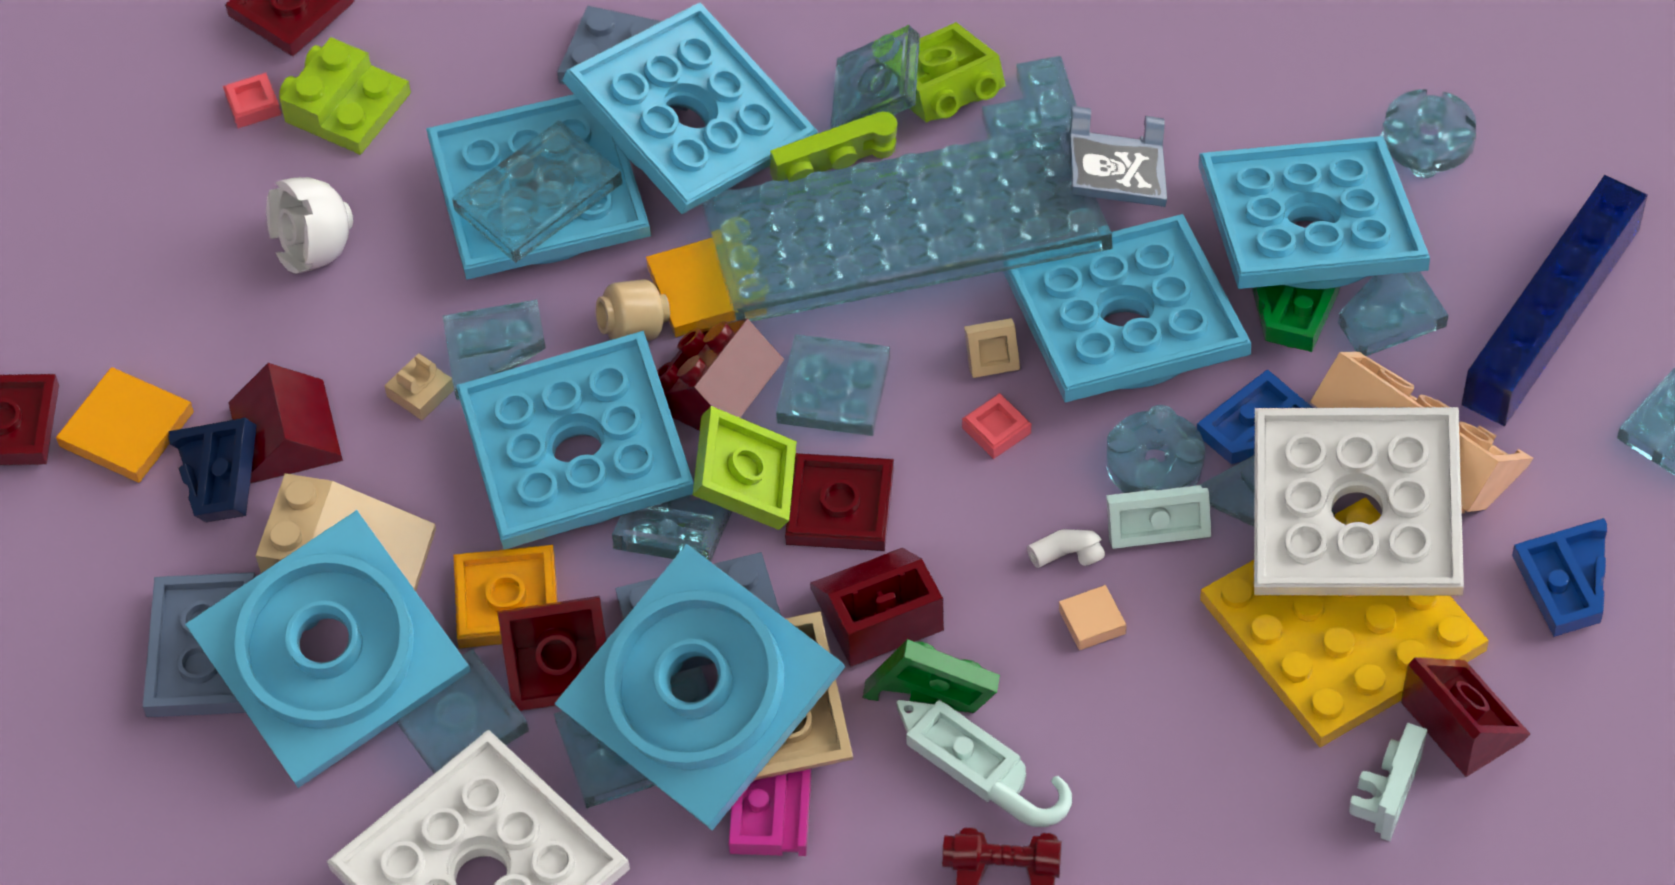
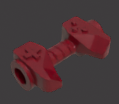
[942,827,1062,885]

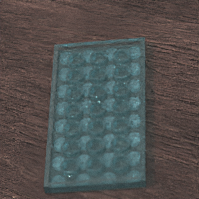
[702,125,1113,322]

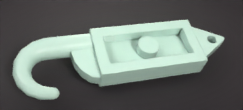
[897,699,1072,827]

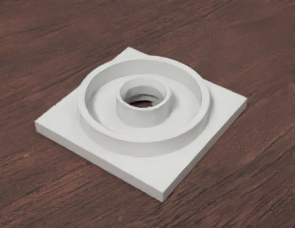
[1254,407,1464,596]
[327,729,630,885]

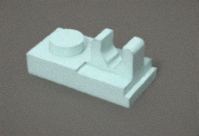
[1106,485,1211,549]
[1349,723,1428,841]

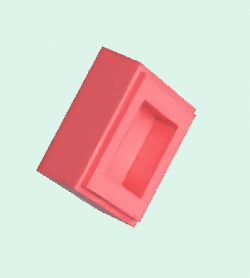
[223,73,281,128]
[962,393,1031,459]

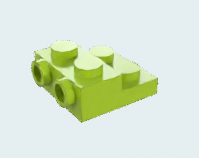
[877,22,1006,122]
[279,37,411,155]

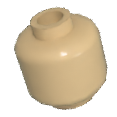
[595,279,670,341]

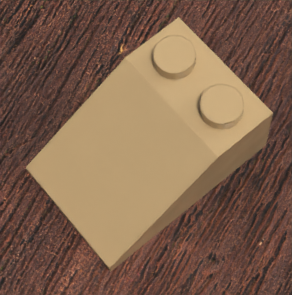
[255,473,436,591]
[753,611,853,781]

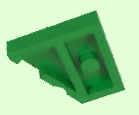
[1252,285,1340,352]
[862,639,1000,713]

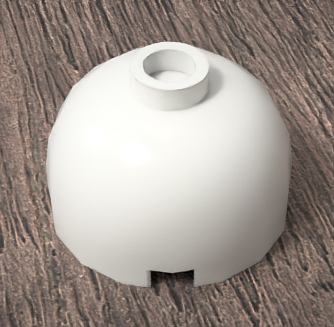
[266,177,353,274]

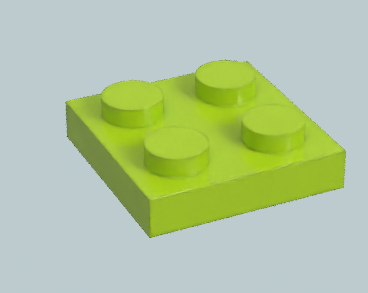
[692,406,797,530]

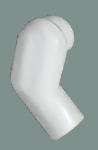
[1027,529,1105,568]

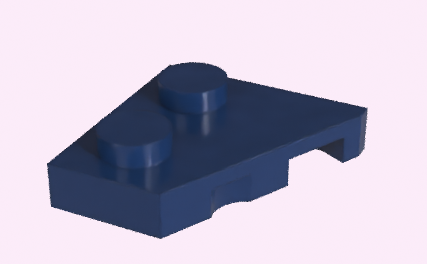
[168,418,257,523]

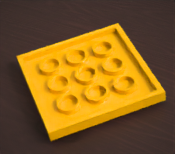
[1200,497,1489,748]

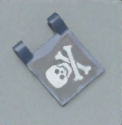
[1066,106,1167,207]

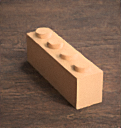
[1310,352,1533,514]

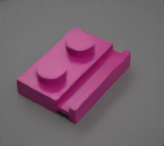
[729,768,812,856]

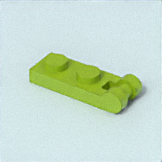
[770,111,898,188]

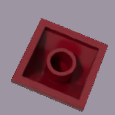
[228,363,343,484]
[497,596,607,712]
[1401,657,1530,777]

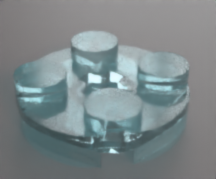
[1381,89,1477,178]
[1107,405,1205,493]

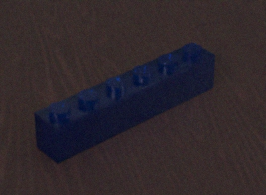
[1461,175,1648,427]

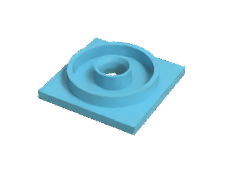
[562,2,818,214]
[426,94,651,280]
[1198,136,1430,289]
[1002,214,1251,403]
[456,331,694,550]
[185,510,471,788]
[554,544,845,831]

